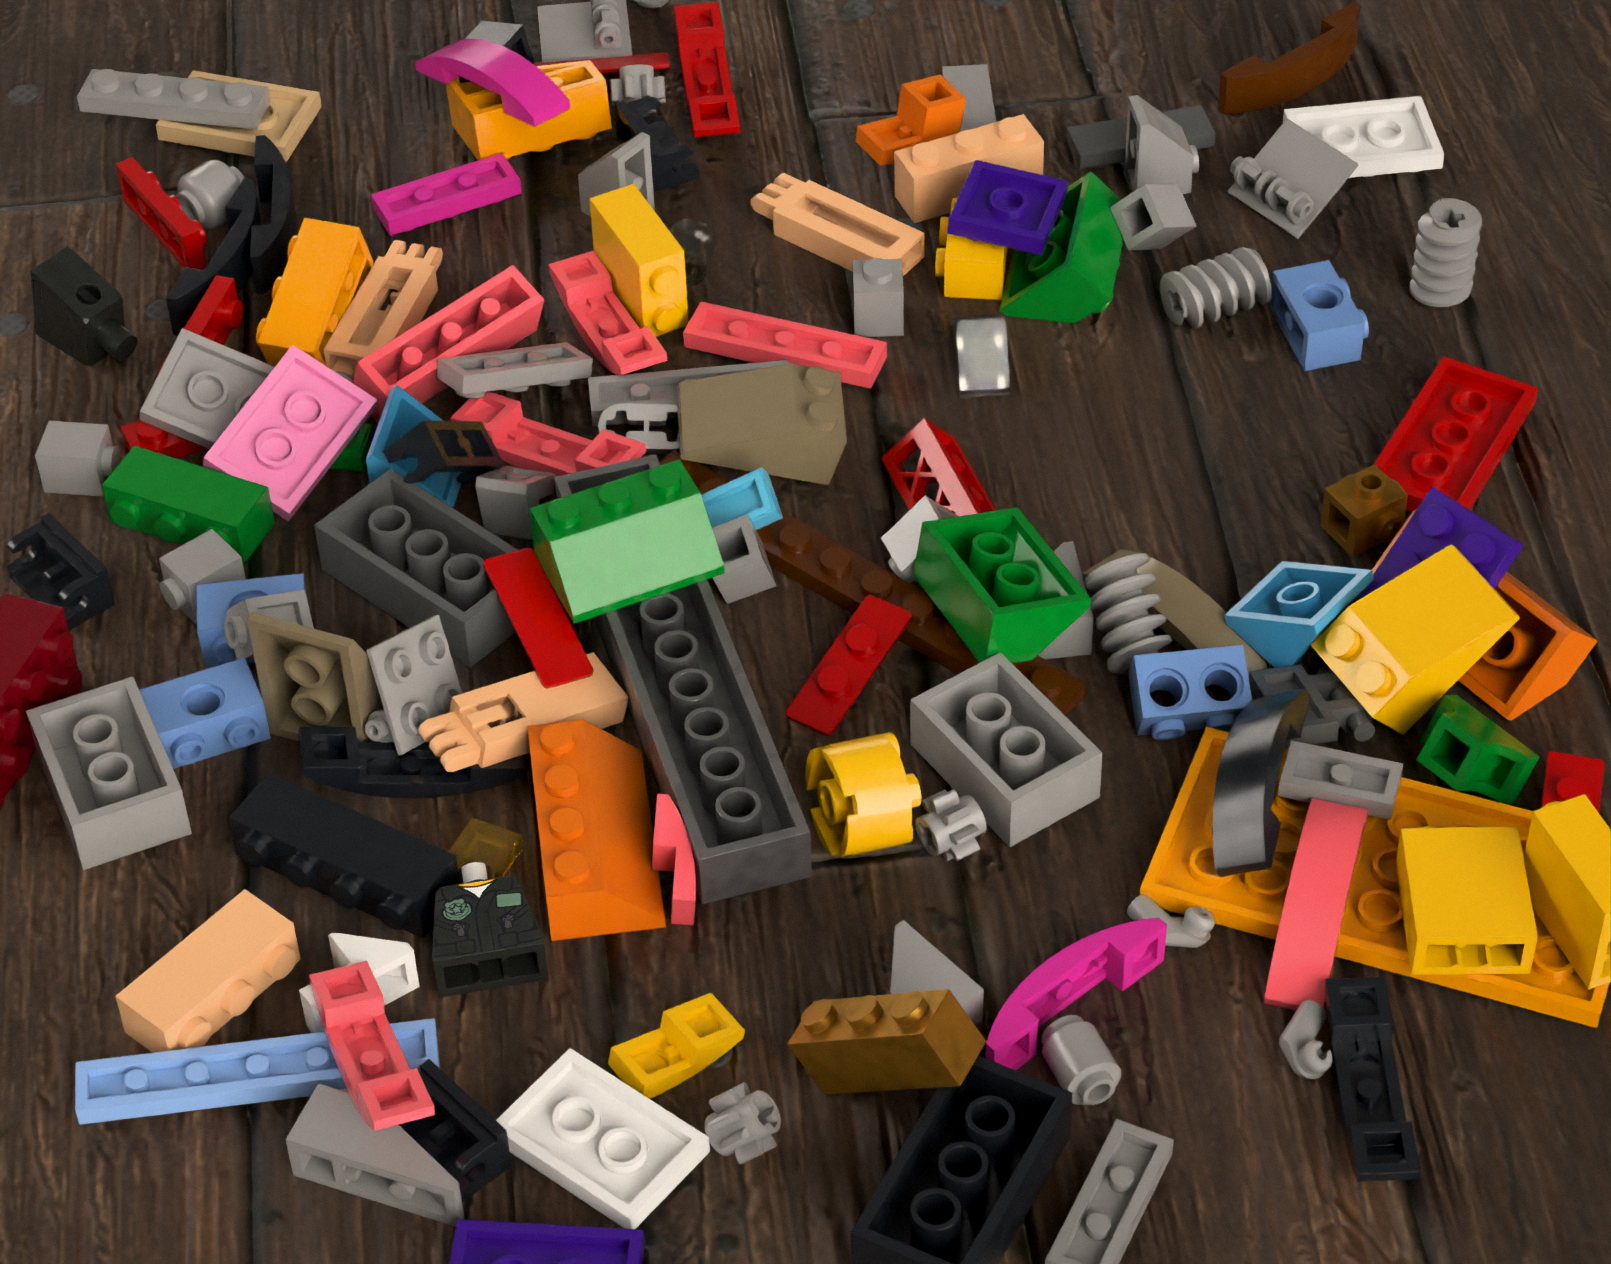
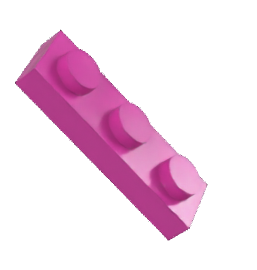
[371,153,522,236]

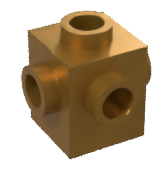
[1320,464,1408,557]

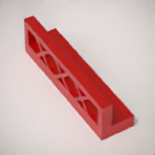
[881,418,996,516]

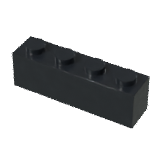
[229,773,458,939]

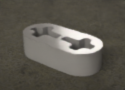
[598,403,680,454]

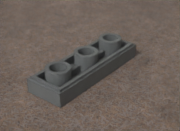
[1066,105,1216,169]

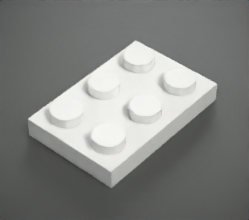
[1283,96,1444,178]
[496,1048,710,1229]

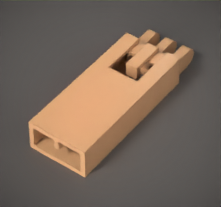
[750,173,924,276]
[324,240,443,378]
[418,652,629,772]

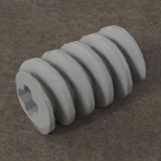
[1409,198,1482,307]
[1160,247,1272,329]
[1085,553,1172,675]

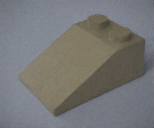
[677,363,847,485]
[247,612,384,742]

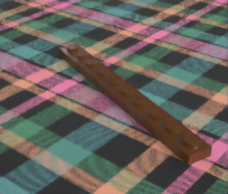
[659,450,1085,716]

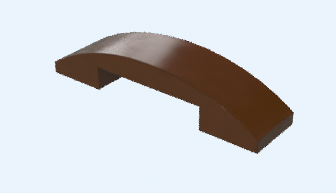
[1218,2,1361,115]

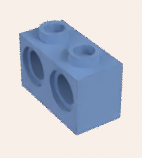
[1128,645,1252,740]

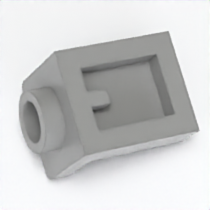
[224,589,314,661]

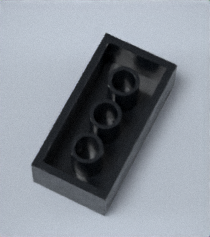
[850,1056,1073,1264]

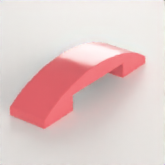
[548,251,668,375]
[450,391,647,477]
[1264,798,1368,1010]
[309,961,435,1131]

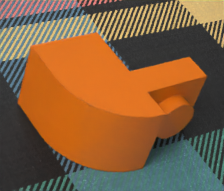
[855,74,966,166]

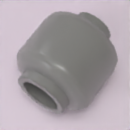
[175,160,244,229]

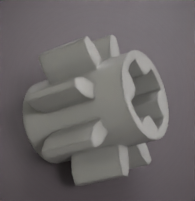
[610,64,666,117]
[915,789,986,861]
[705,1082,781,1164]

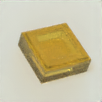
[448,817,524,878]

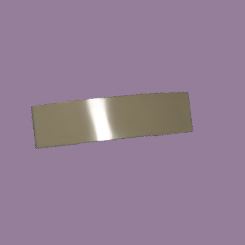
[1082,549,1269,698]

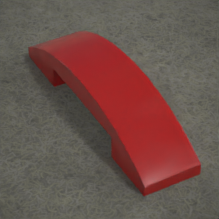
[674,2,740,137]

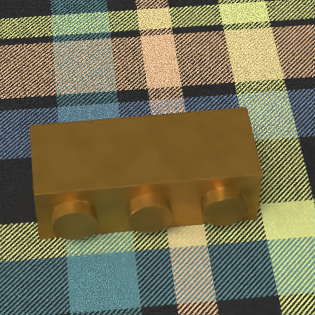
[787,989,986,1094]

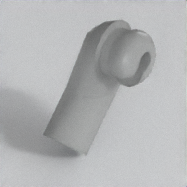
[1127,894,1215,948]
[1279,1000,1333,1079]

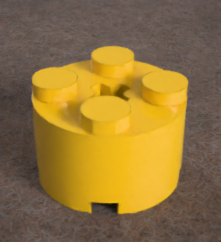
[805,732,921,858]

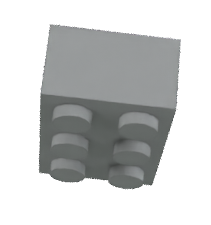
[910,652,1102,847]
[26,676,192,870]

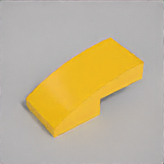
[608,993,745,1099]

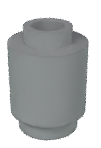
[1041,1015,1121,1105]

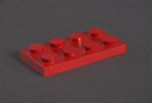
[1373,356,1538,512]

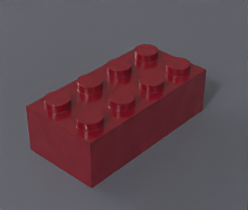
[0,593,82,810]

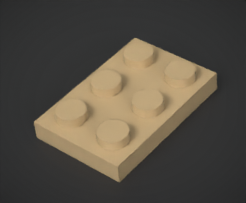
[156,70,322,162]

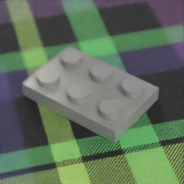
[140,328,274,449]

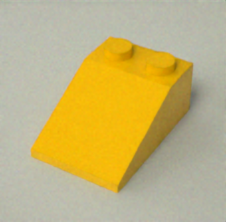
[1311,544,1521,735]

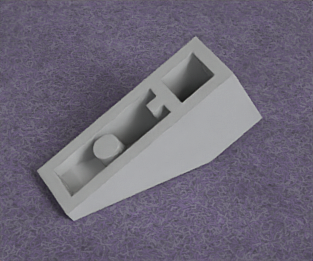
[285,1083,464,1227]

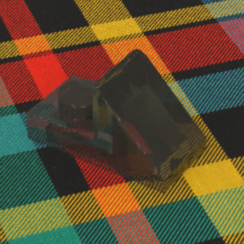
[950,314,1010,398]

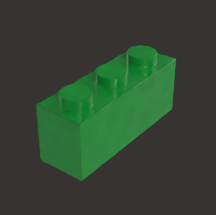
[102,446,275,565]

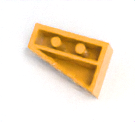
[446,60,612,161]
[256,218,374,367]

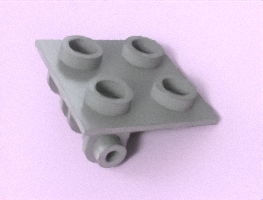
[537,0,632,63]
[1227,119,1359,239]
[365,615,463,755]

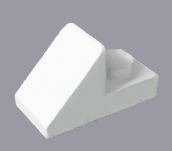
[299,933,420,1033]

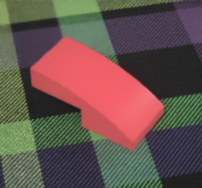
[652,794,696,925]

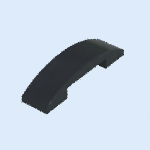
[250,135,297,294]
[166,178,262,336]
[1212,688,1310,877]
[298,727,527,798]
[1325,977,1421,1182]

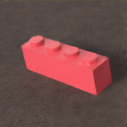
[353,265,544,423]

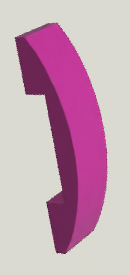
[415,39,570,127]
[986,917,1167,1070]

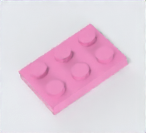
[203,345,377,522]

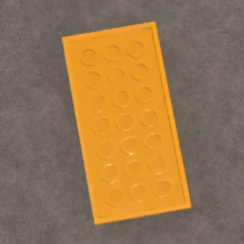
[1140,726,1610,1028]

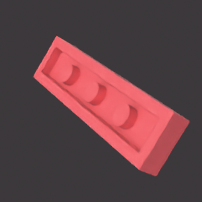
[683,302,887,389]

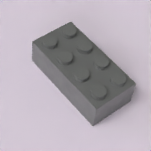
[314,469,518,668]

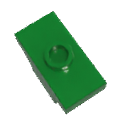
[1416,694,1540,804]

